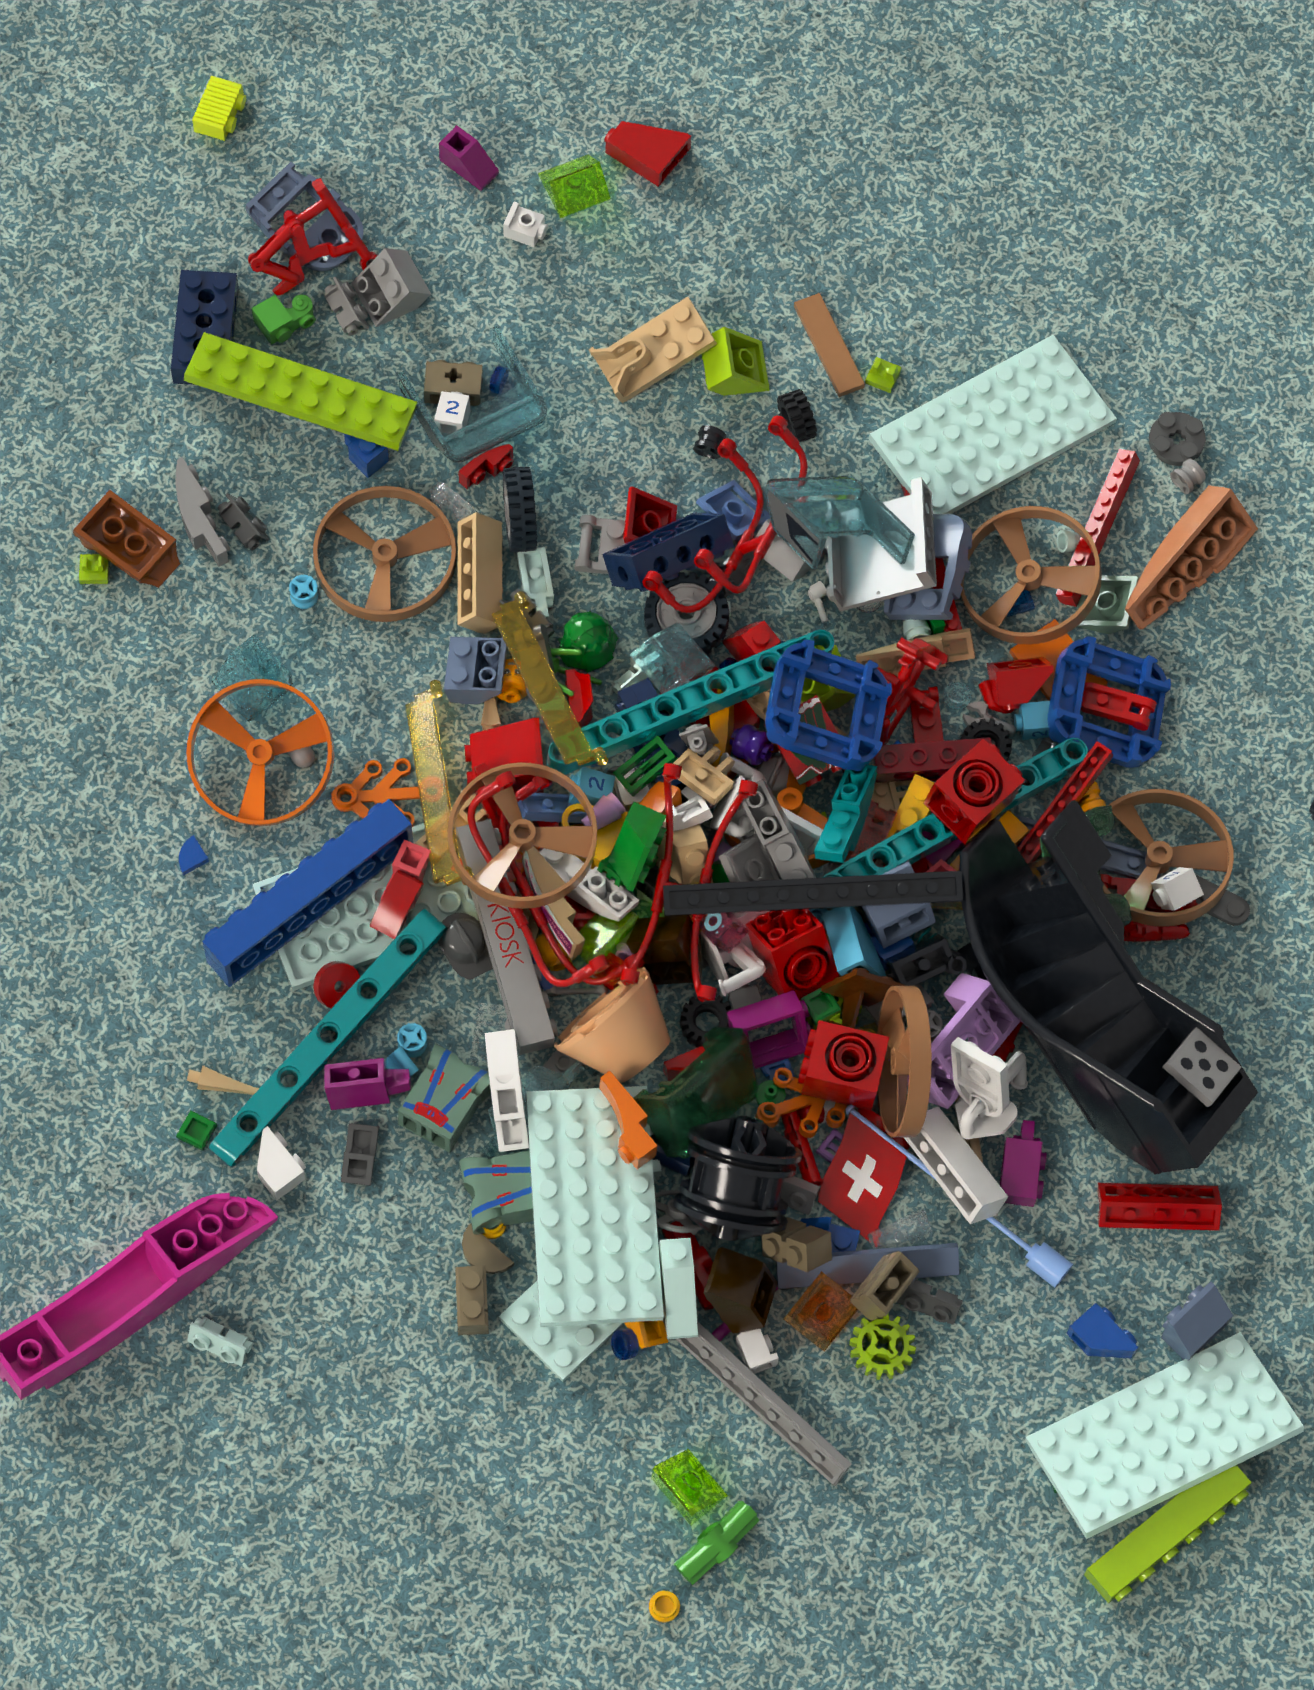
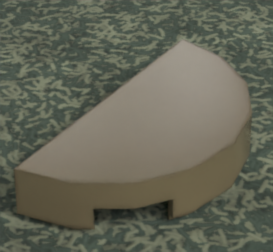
[462,1223,514,1274]

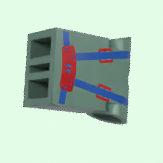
[398,1043,491,1153]
[459,1151,534,1235]

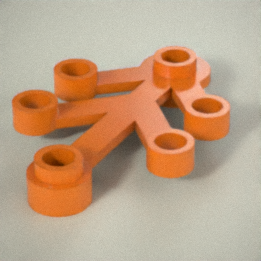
[331,758,445,827]
[755,1061,847,1138]

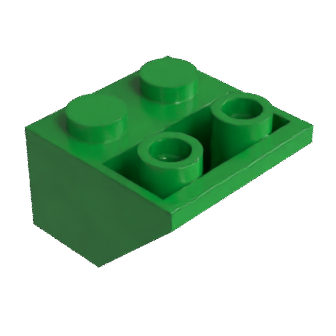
[608,802,667,892]

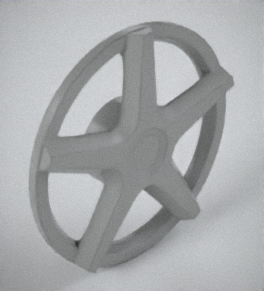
[655,1190,703,1235]

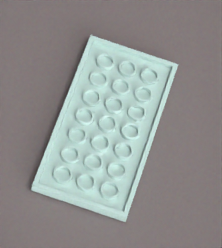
[869,335,1117,514]
[252,812,479,991]
[526,1086,664,1327]
[1026,1332,1304,1539]

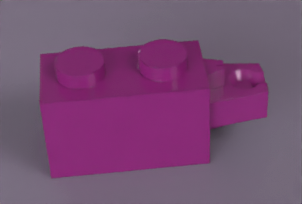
[324,1058,411,1110]
[1000,1120,1047,1207]

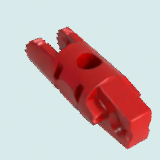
[1121,918,1190,942]

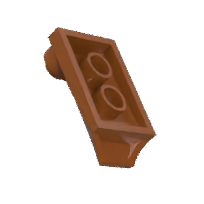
[73,490,180,588]

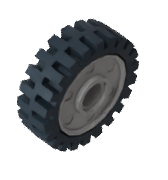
[503,467,537,552]
[644,572,729,660]

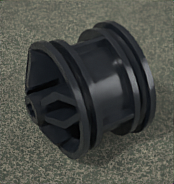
[673,1116,803,1241]

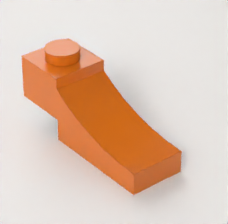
[599,1071,658,1170]

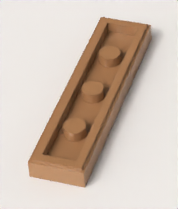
[794,293,865,397]

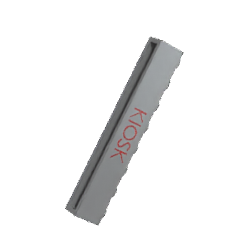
[455,819,558,1055]

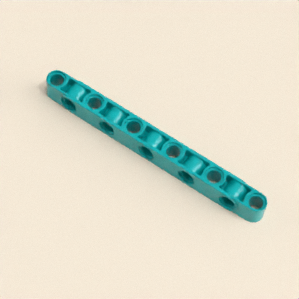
[546,629,835,775]
[822,738,1088,878]
[209,908,448,1168]

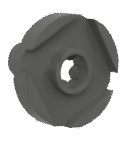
[1149,412,1206,466]

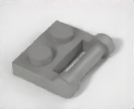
[574,515,625,574]

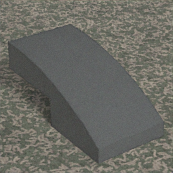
[341,1123,380,1186]

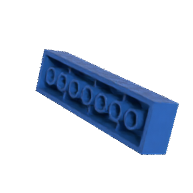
[202,799,413,987]

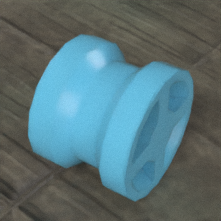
[289,575,319,609]
[397,1023,427,1058]

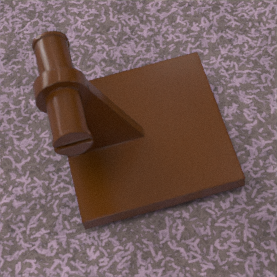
[821,968,905,1029]

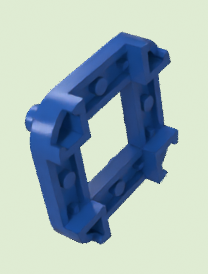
[1047,636,1171,768]
[765,640,892,771]

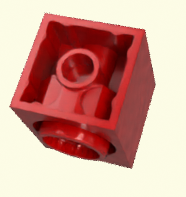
[923,738,1025,845]
[745,909,839,1001]
[798,1020,889,1111]

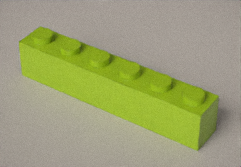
[1084,1465,1252,1604]

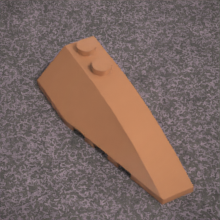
[1125,485,1258,629]

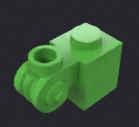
[252,295,316,345]

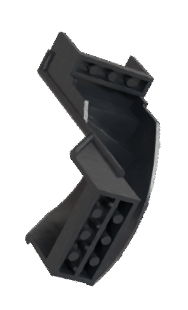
[959,800,1258,1175]

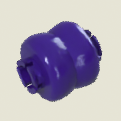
[730,724,774,766]

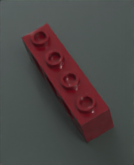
[873,738,991,783]

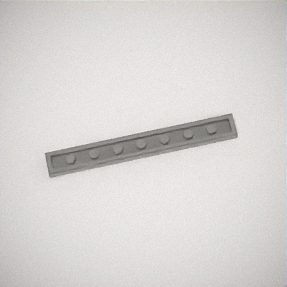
[663,1309,852,1486]

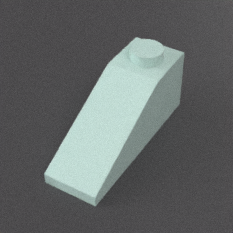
[659,1238,698,1339]

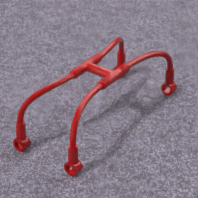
[642,415,808,613]
[620,763,758,1002]
[468,771,645,987]

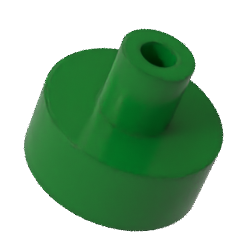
[755,1080,786,1111]

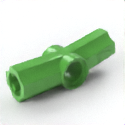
[674,1501,759,1585]

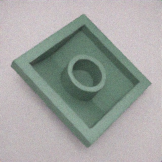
[1077,575,1139,634]

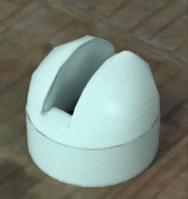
[1057,530,1080,553]

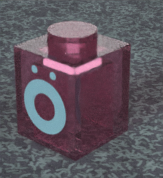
[700,913,749,953]

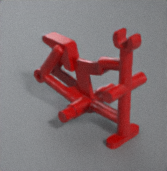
[248,178,378,295]
[877,637,949,745]

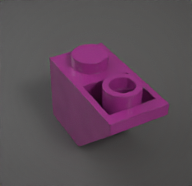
[439,125,499,191]

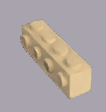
[457,512,503,634]

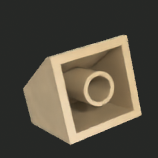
[655,824,713,885]

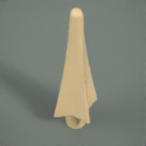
[481,697,501,731]
[187,1066,259,1095]

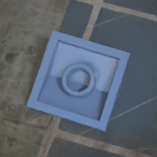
[696,480,772,541]

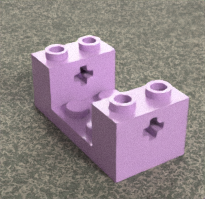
[889,973,1020,1109]

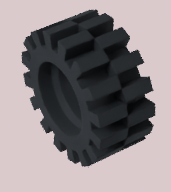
[777,389,817,442]
[960,719,1012,761]
[680,995,733,1048]

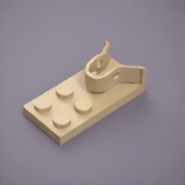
[589,297,717,403]

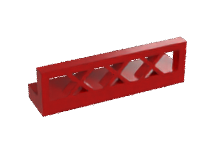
[1098,1183,1222,1230]

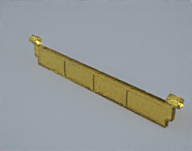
[492,591,609,766]
[405,680,473,886]

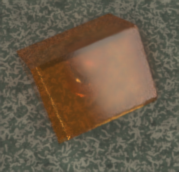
[783,1271,858,1351]

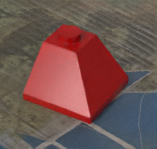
[987,657,1054,710]

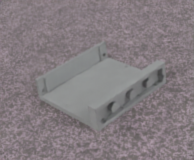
[824,477,937,611]

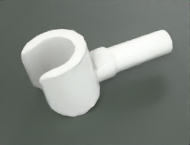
[808,581,828,623]

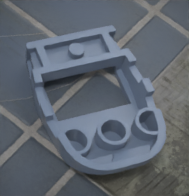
[246,162,364,271]
[884,514,972,620]

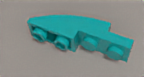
[814,765,878,863]

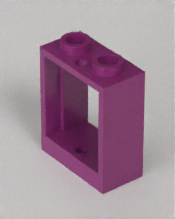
[726,990,811,1073]

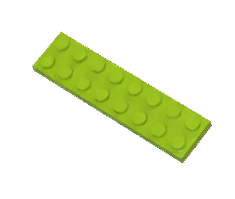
[184,332,417,451]

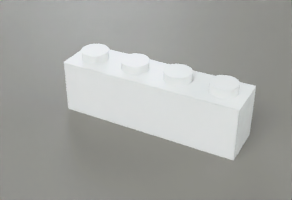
[904,1107,1008,1224]

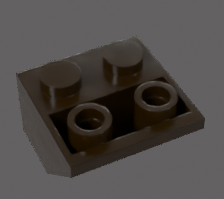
[626,915,702,985]
[704,1247,778,1334]

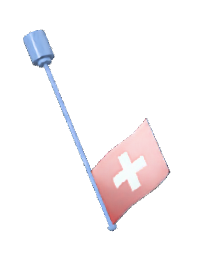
[818,1105,1073,1288]

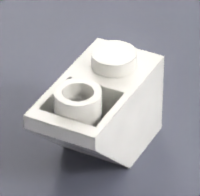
[257,1126,306,1201]

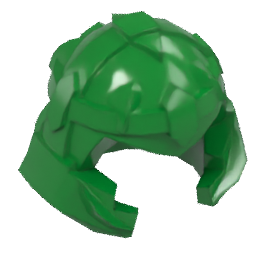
[558,611,619,673]

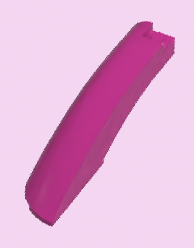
[0,1193,278,1400]

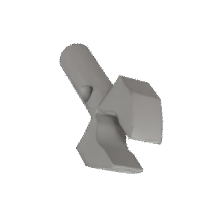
[962,701,1016,737]

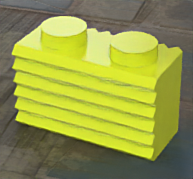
[192,75,246,141]

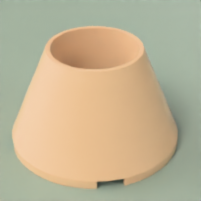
[554,967,671,1083]

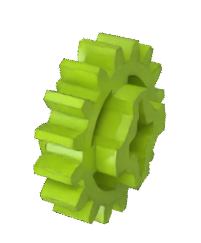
[849,1313,916,1380]

